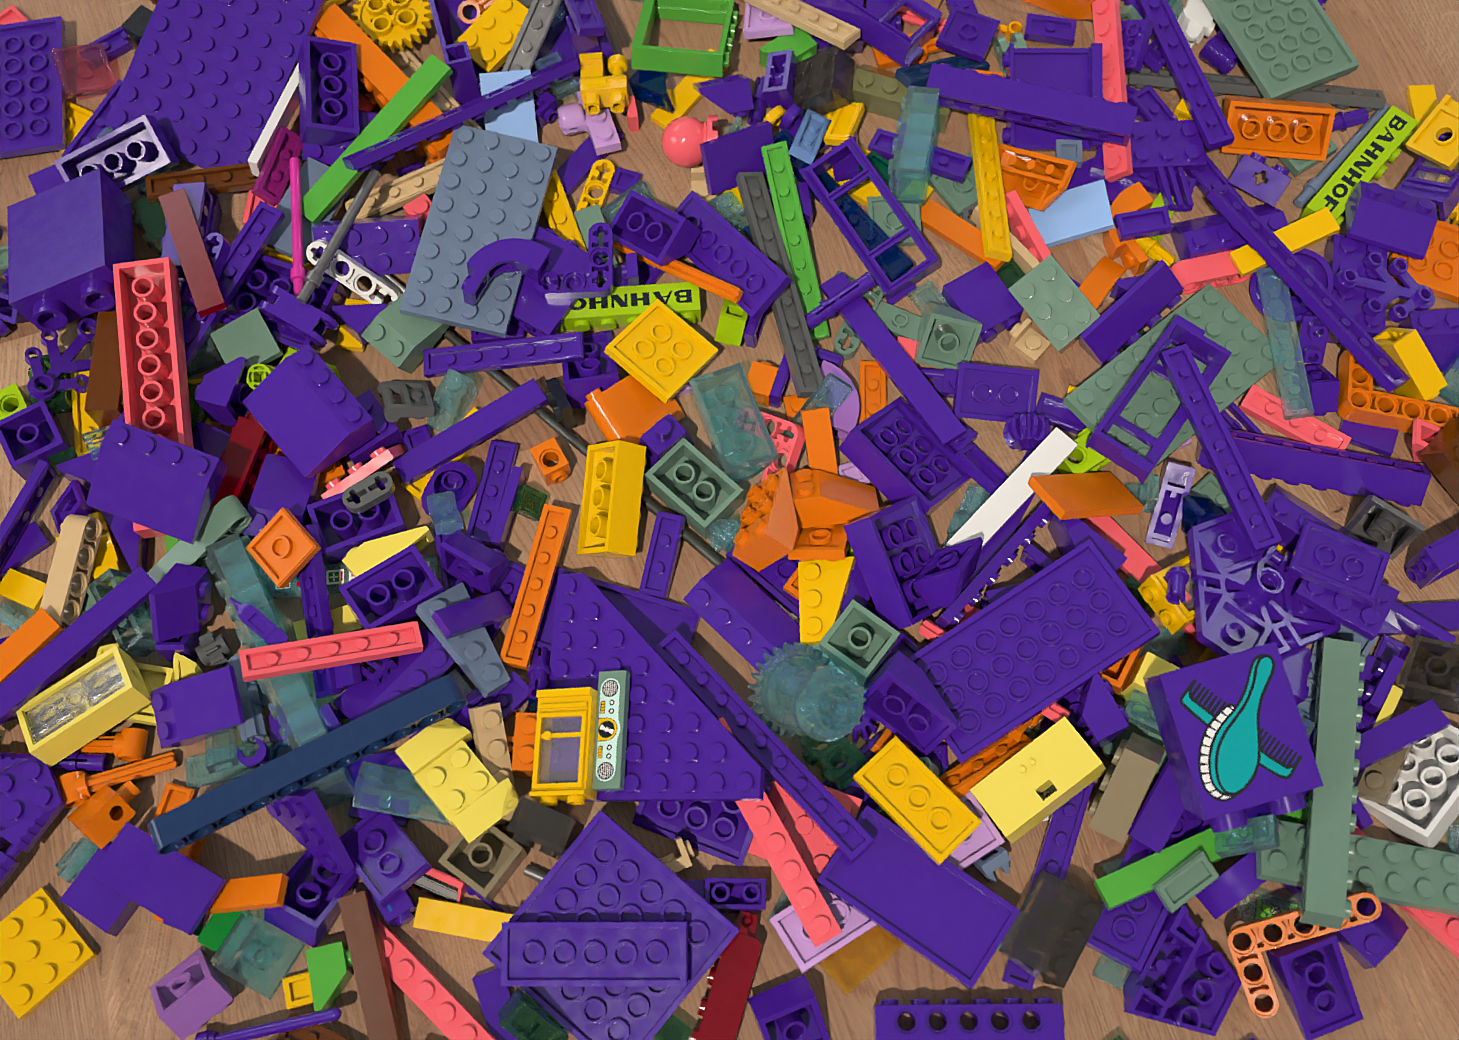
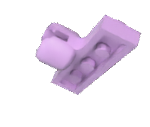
[557,76,621,155]

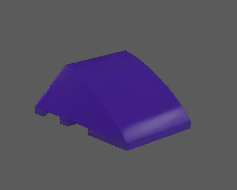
[1124,904,1242,1036]

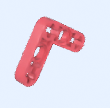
[736,407,805,483]

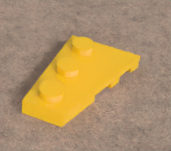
[798,556,856,646]

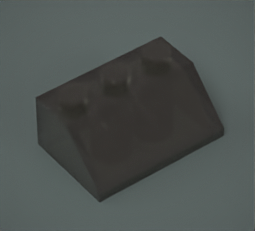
[999,870,1105,988]

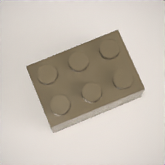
[1087,732,1165,843]

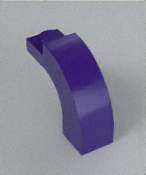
[461,238,551,306]
[1195,846,1266,920]

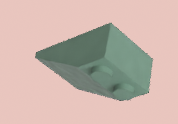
[361,294,450,374]

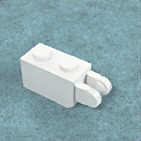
[1177,0,1216,48]

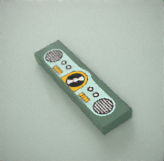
[592,670,630,791]

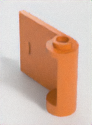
[584,375,686,445]

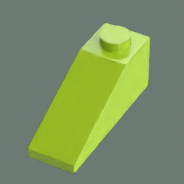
[714,299,748,347]

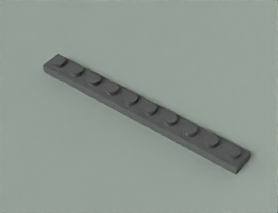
[1127,67,1386,111]
[736,172,826,398]

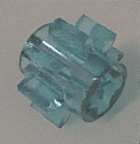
[708,518,740,553]

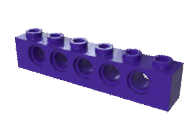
[873,998,1065,1040]

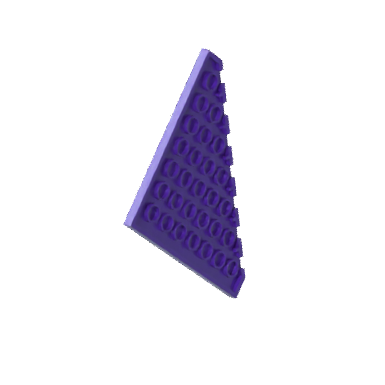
[538,573,765,802]

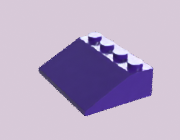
[218,254,348,350]
[242,344,376,480]
[838,397,972,518]
[86,419,228,545]
[843,494,943,630]
[632,773,775,867]

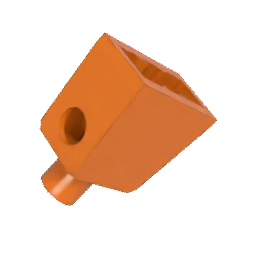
[67,780,141,850]

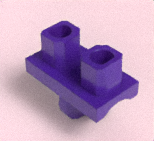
[1294,313,1329,364]

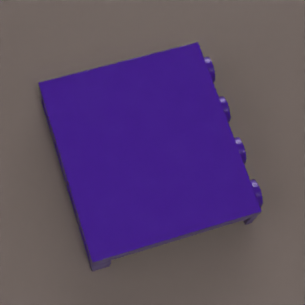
[1002,43,1103,151]
[510,225,603,337]

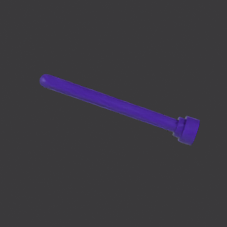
[195,1007,342,1040]

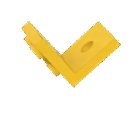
[1405,94,1459,171]

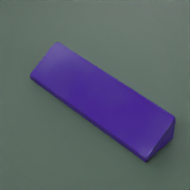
[1127,759,1184,853]

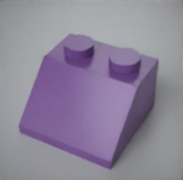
[150,948,234,1040]

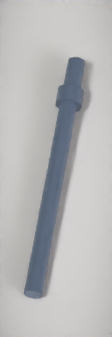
[1294,104,1390,208]

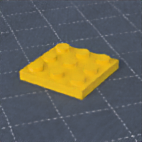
[604,299,718,404]
[0,887,98,1020]

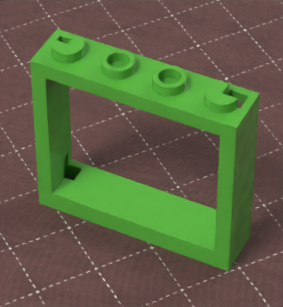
[631,0,738,77]

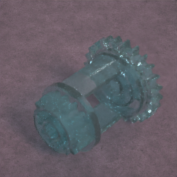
[748,642,866,742]

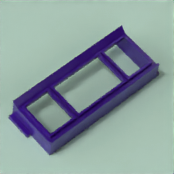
[802,0,942,67]
[799,136,940,305]
[1085,314,1232,484]

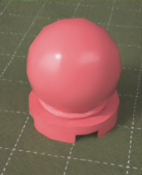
[661,115,719,168]

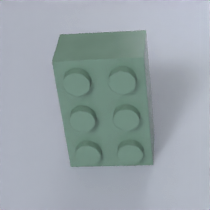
[1008,254,1101,353]
[644,437,744,540]

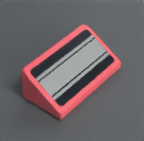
[410,868,468,904]

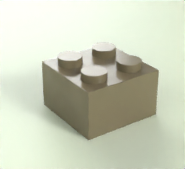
[438,826,527,903]

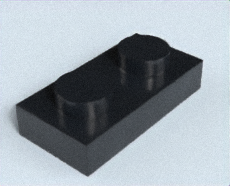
[545,377,577,430]

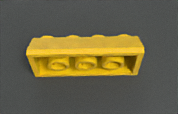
[576,440,646,558]

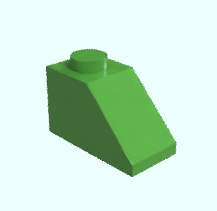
[759,26,817,68]
[305,941,353,1012]

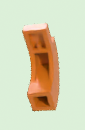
[1103,182,1154,276]

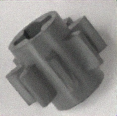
[195,631,232,668]

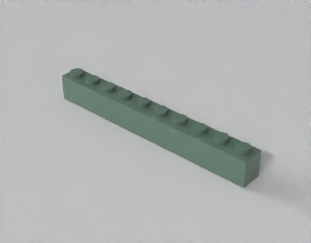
[1300,637,1365,929]

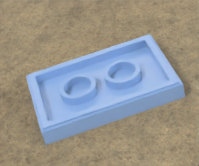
[479,69,538,142]
[1029,179,1115,248]

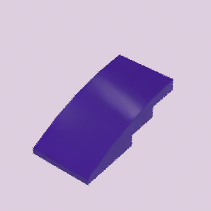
[91,822,227,936]

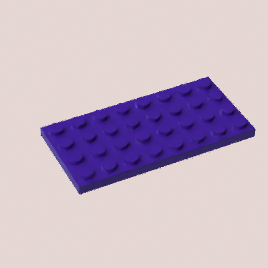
[909,539,1160,765]

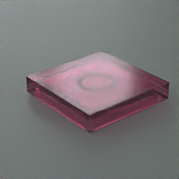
[50,43,116,99]

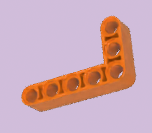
[1337,349,1459,434]
[1228,890,1382,1018]

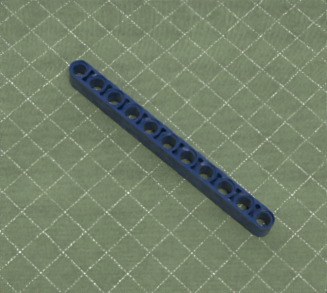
[147,674,468,855]

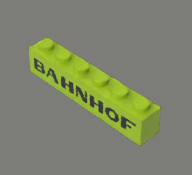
[1299,105,1419,227]
[556,282,701,334]

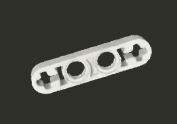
[306,239,401,307]

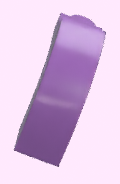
[790,360,859,441]

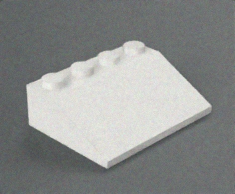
[1353,706,1459,849]

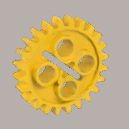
[351,0,433,54]

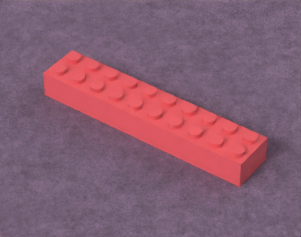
[113,257,194,538]

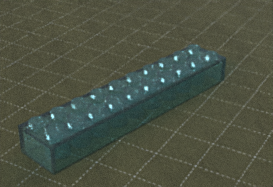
[205,533,358,810]

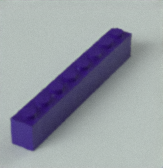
[924,63,1138,147]
[1195,428,1431,507]

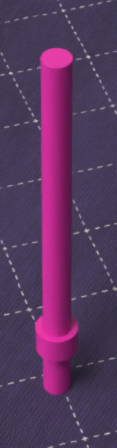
[289,157,307,297]

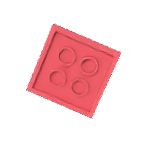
[747,781,863,880]

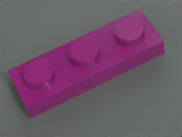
[251,126,303,207]

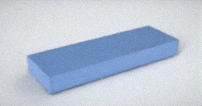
[788,109,830,165]

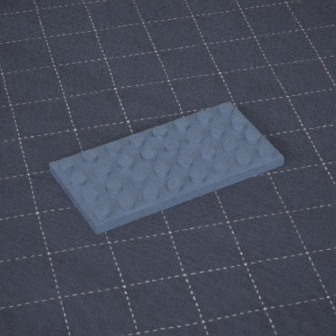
[399,125,558,338]

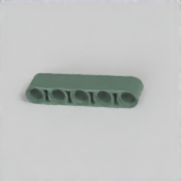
[147,495,252,603]

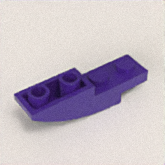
[684,878,766,913]

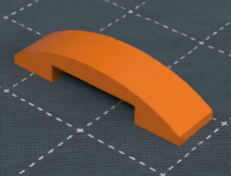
[1070,256,1127,348]

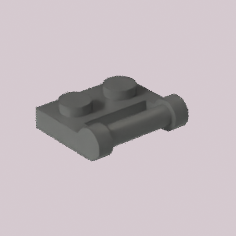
[377,381,435,422]

